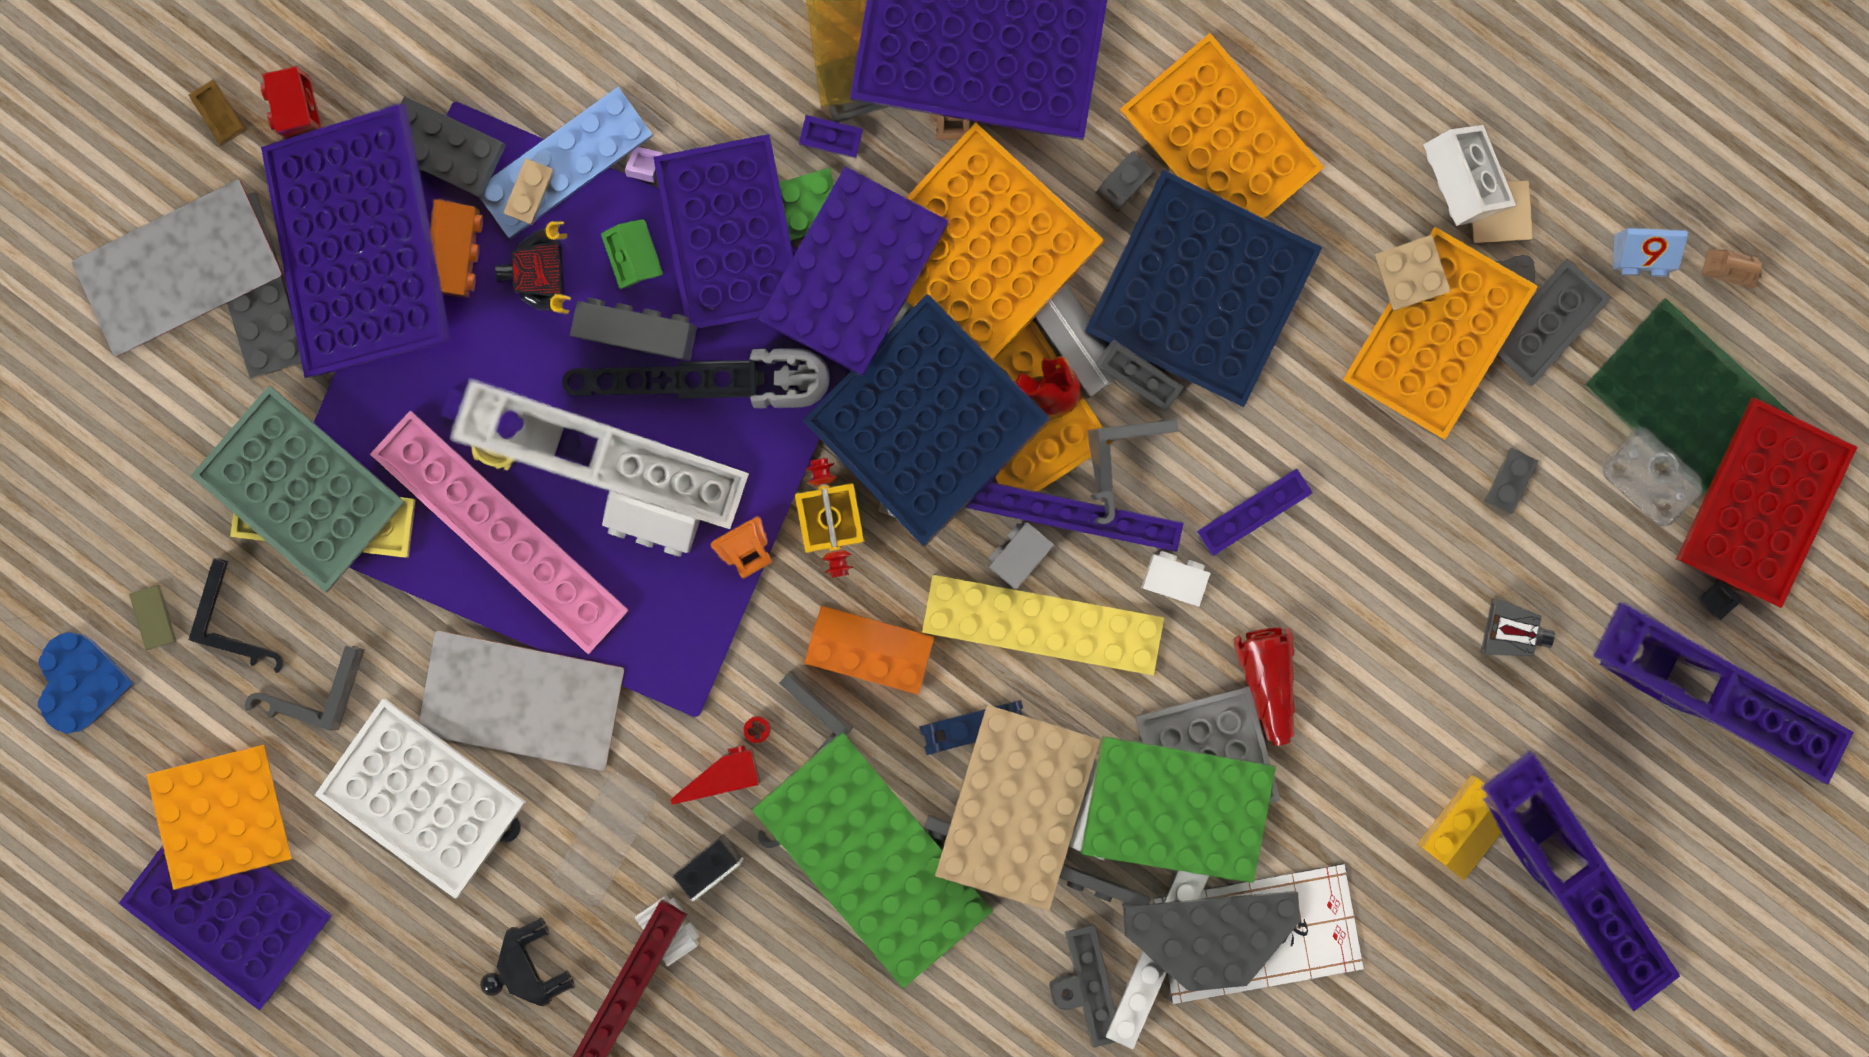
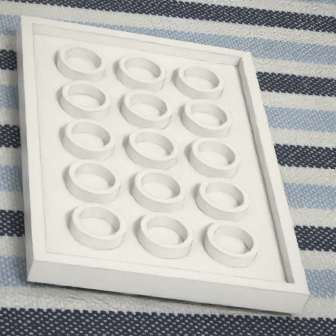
[315,699,526,899]

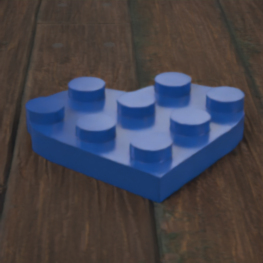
[38,632,135,734]

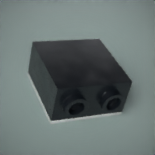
[673,834,744,902]

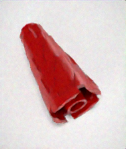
[1233,627,1295,746]

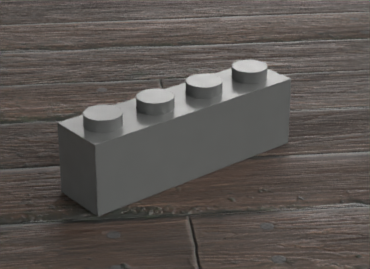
[570,298,697,361]

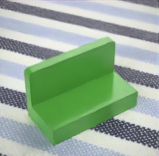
[601,219,663,289]

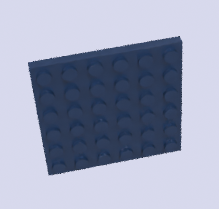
[1085,169,1323,407]
[803,294,1052,547]

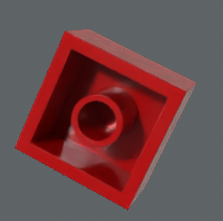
[260,66,322,139]

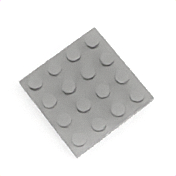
[1135,686,1281,804]

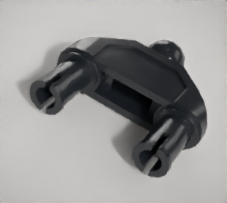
[480,917,575,1006]

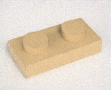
[503,158,554,225]

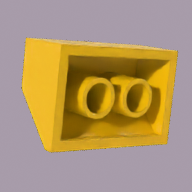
[1417,775,1518,881]

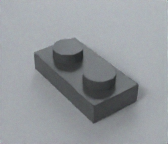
[1484,448,1538,514]

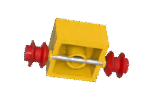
[795,458,865,578]

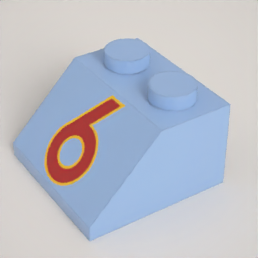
[1613,228,1688,277]

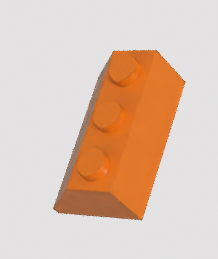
[430,199,483,298]

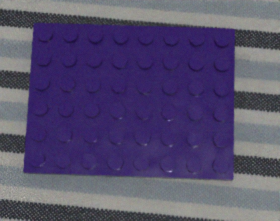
[850,0,1107,141]
[261,104,451,378]

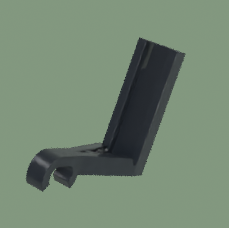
[188,558,283,673]

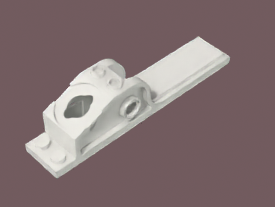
[451,380,749,529]

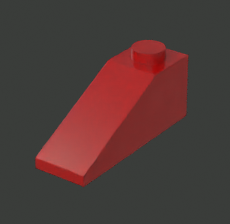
[671,745,760,805]

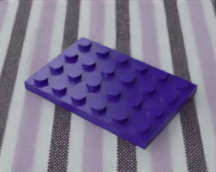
[653,134,794,330]
[758,166,949,377]
[118,845,333,1010]

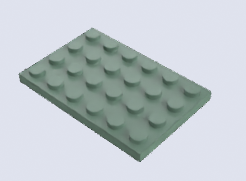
[191,386,405,592]

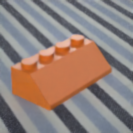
[804,605,934,695]

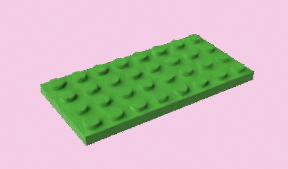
[751,732,993,989]

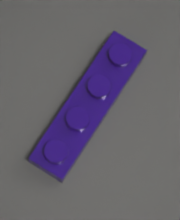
[1196,468,1313,556]

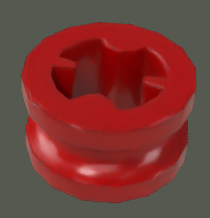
[744,716,771,743]

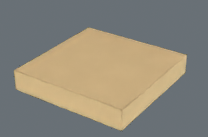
[1471,181,1533,244]

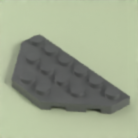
[1123,891,1300,991]

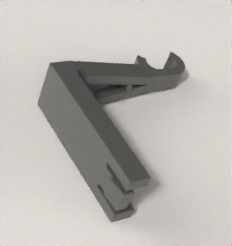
[1087,420,1178,524]
[245,646,365,731]
[779,671,853,756]

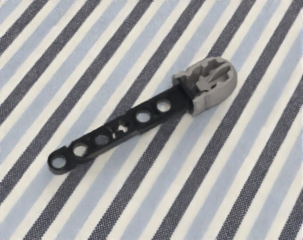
[562,348,830,408]

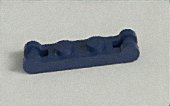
[919,700,1023,755]

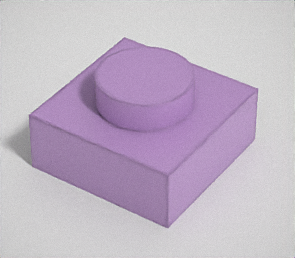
[625,147,663,183]

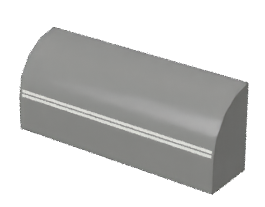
[1034,283,1117,398]

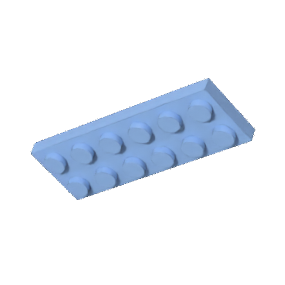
[480,87,654,239]

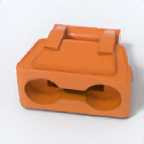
[711,516,773,579]

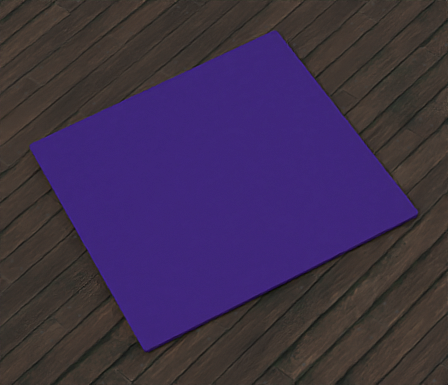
[313,102,849,717]

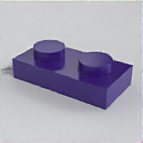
[799,115,863,159]

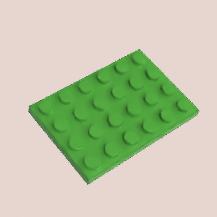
[1080,736,1276,883]

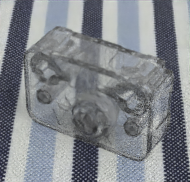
[1602,427,1703,527]

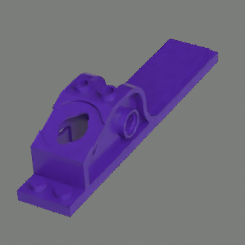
[1593,602,1854,785]
[1481,751,1680,1011]

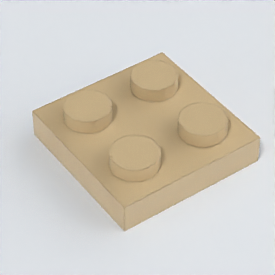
[1375,235,1450,311]

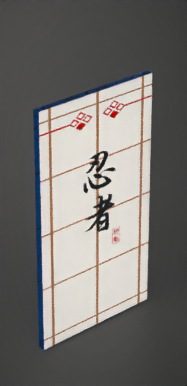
[1154,864,1364,1004]

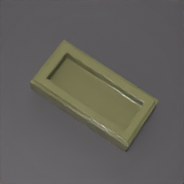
[129,585,176,650]

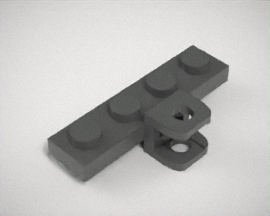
[1049,924,1115,1048]

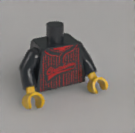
[495,221,571,314]

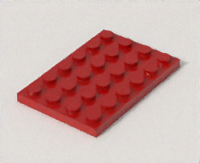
[1676,398,1858,608]

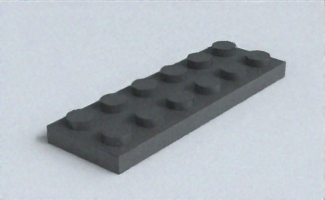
[227,192,302,379]

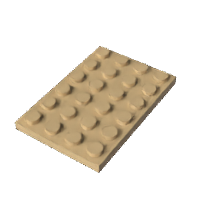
[935,705,1100,911]

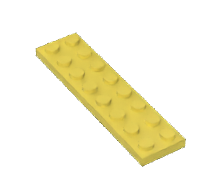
[922,575,1164,676]

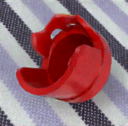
[1016,356,1081,416]

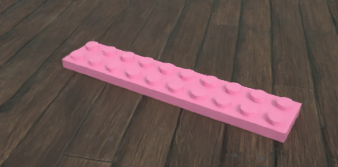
[370,411,629,654]

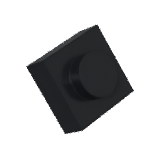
[1698,579,1742,621]

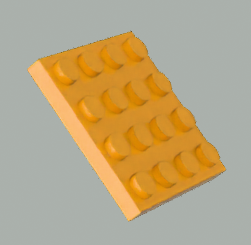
[146,745,292,890]

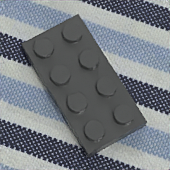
[401,96,506,198]
[1496,259,1611,387]

